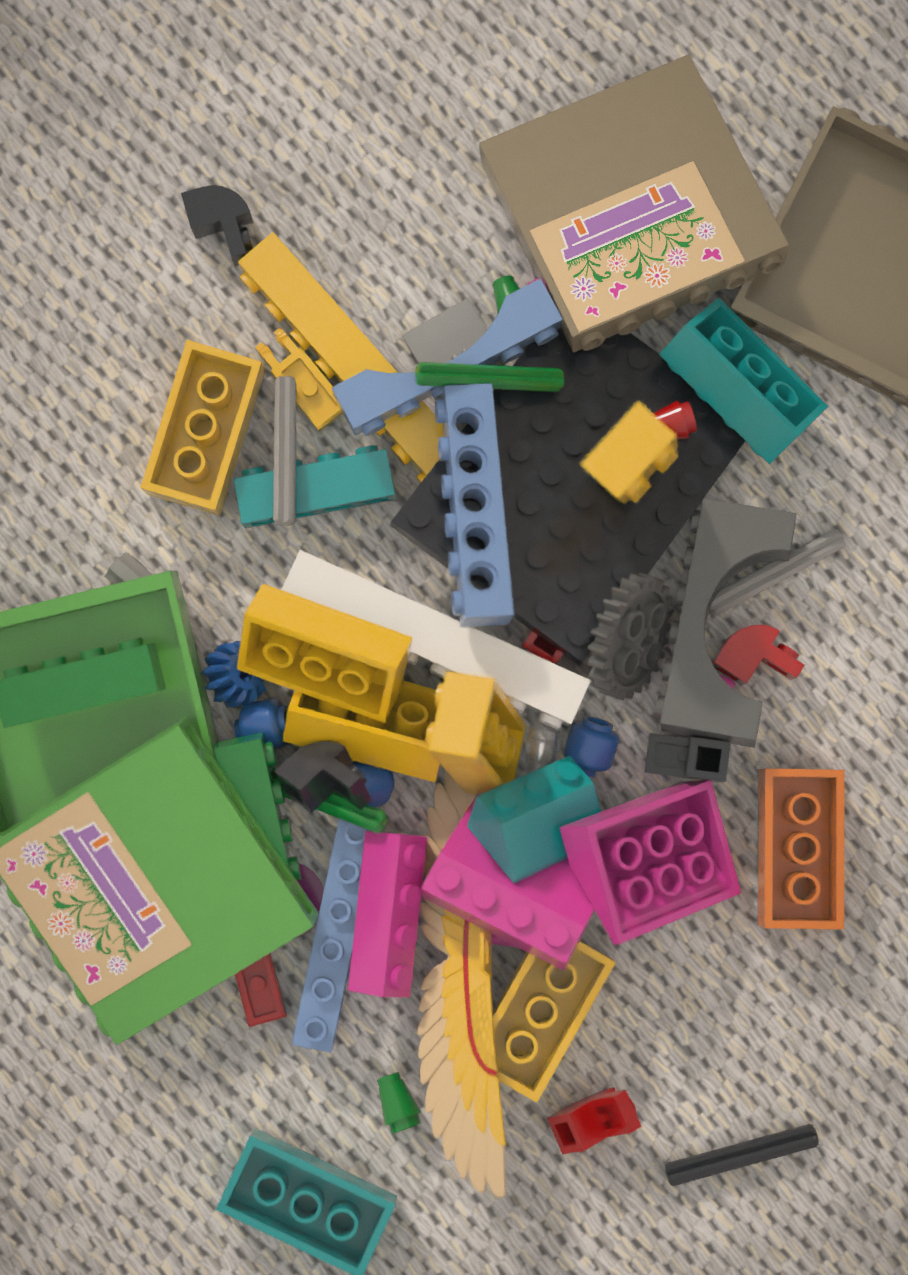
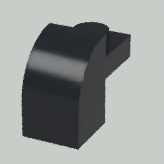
[181,185,254,267]
[644,733,731,783]
[274,741,372,813]

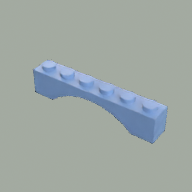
[332,278,563,436]

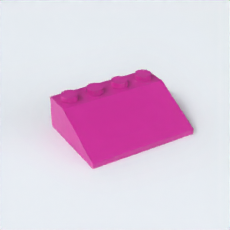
[560,780,741,945]
[421,793,595,971]

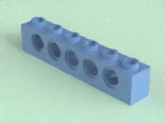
[435,383,514,627]
[292,819,369,1053]

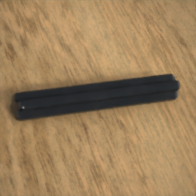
[665,1124,819,1186]

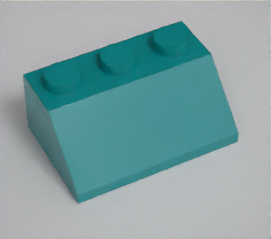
[467,755,601,883]

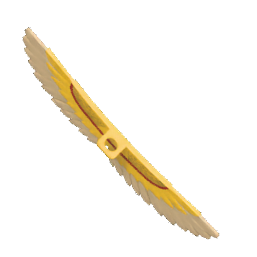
[418,771,506,1198]

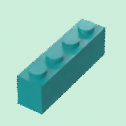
[233,445,396,529]

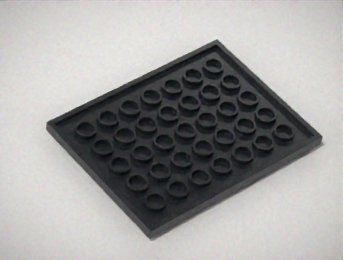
[390,328,745,666]

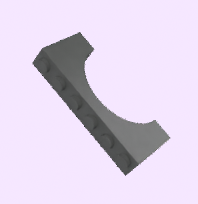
[654,498,797,748]

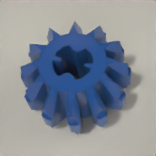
[201,641,266,708]

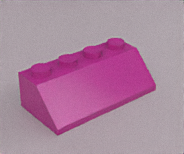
[348,830,427,997]

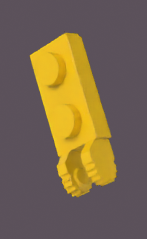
[255,327,343,432]

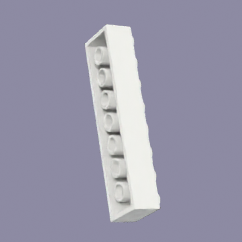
[281,550,591,730]

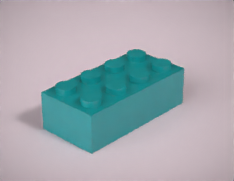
[659,298,829,465]
[215,1128,397,1275]

